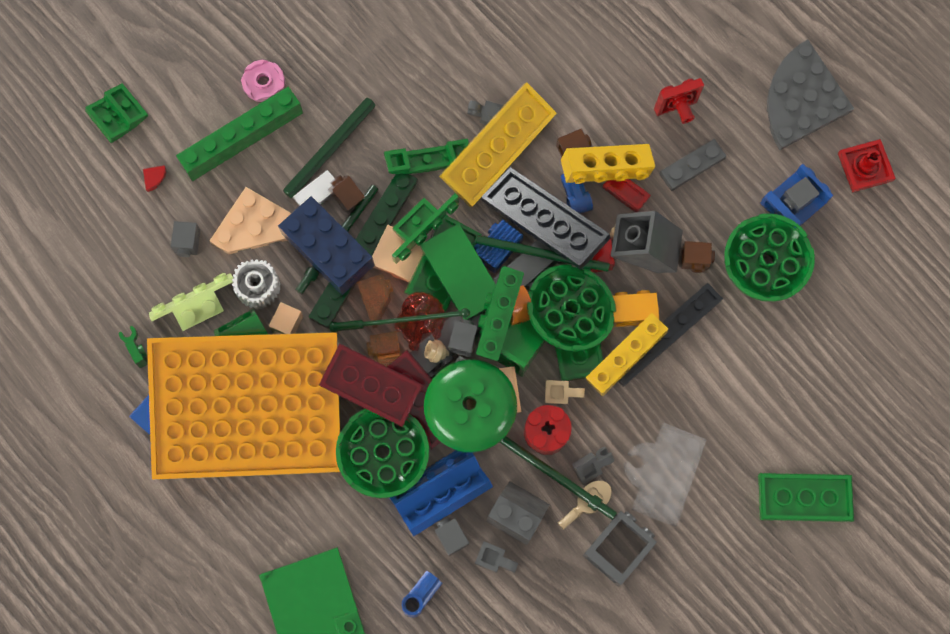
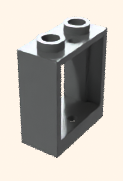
[583,511,657,587]

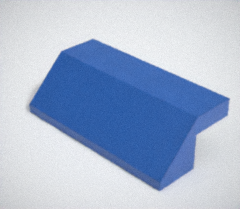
[390,450,493,536]

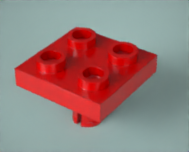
[654,78,704,124]
[838,139,896,193]

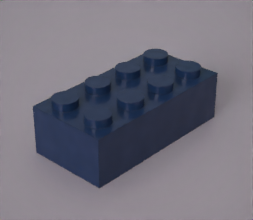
[278,196,375,295]

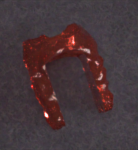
[394,292,445,351]

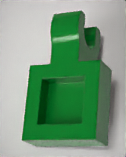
[119,326,148,368]

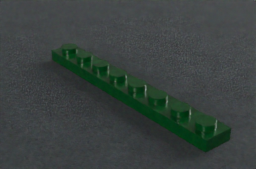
[308,174,418,329]

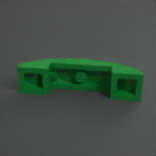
[384,139,469,174]

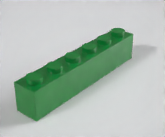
[176,86,303,182]

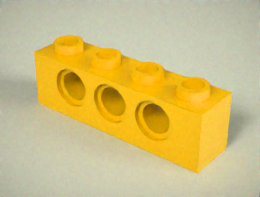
[561,144,655,184]
[586,313,668,396]

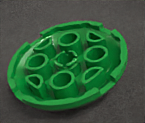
[724,213,815,302]
[527,265,616,351]
[424,359,517,453]
[336,409,429,498]

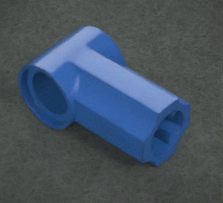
[561,174,593,214]
[402,571,443,618]

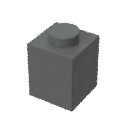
[780,177,820,215]
[171,221,200,257]
[448,319,477,357]
[435,518,469,556]

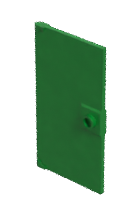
[259,547,366,634]

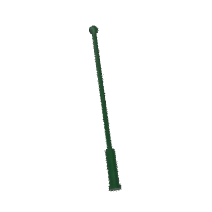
[329,308,470,332]

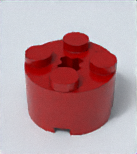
[524,405,572,455]

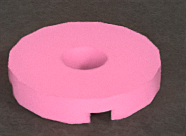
[241,60,285,102]

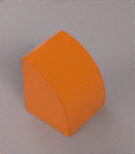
[510,285,531,326]

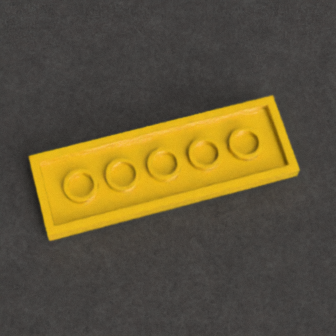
[439,82,557,207]

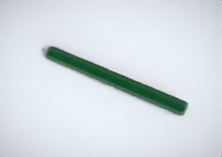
[283,98,376,198]

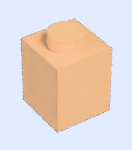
[269,302,303,334]

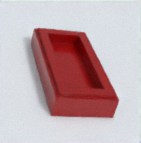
[602,179,651,213]

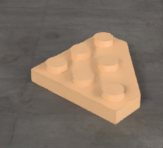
[210,187,291,254]

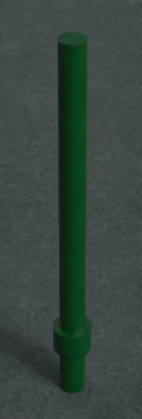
[295,185,379,295]
[476,235,610,272]
[500,436,617,520]

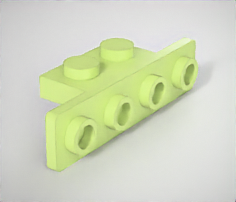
[149,273,233,331]

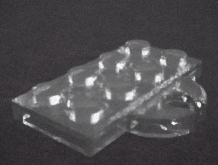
[624,423,707,526]

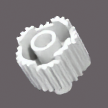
[232,259,280,309]

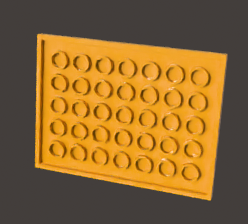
[147,332,340,479]

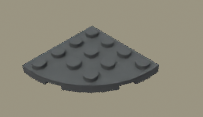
[767,39,854,150]

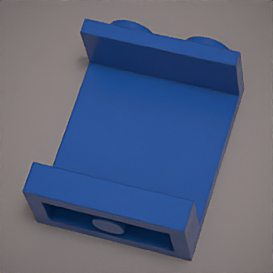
[760,164,833,228]

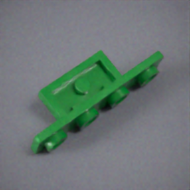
[392,193,459,264]
[476,266,524,361]

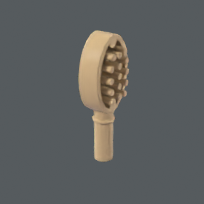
[557,481,612,530]

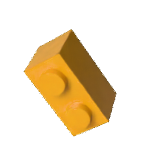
[613,290,659,327]

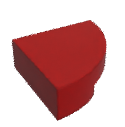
[143,165,167,192]

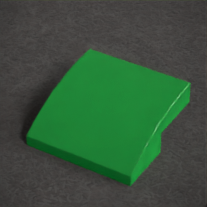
[85,83,148,143]

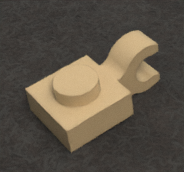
[545,380,585,404]

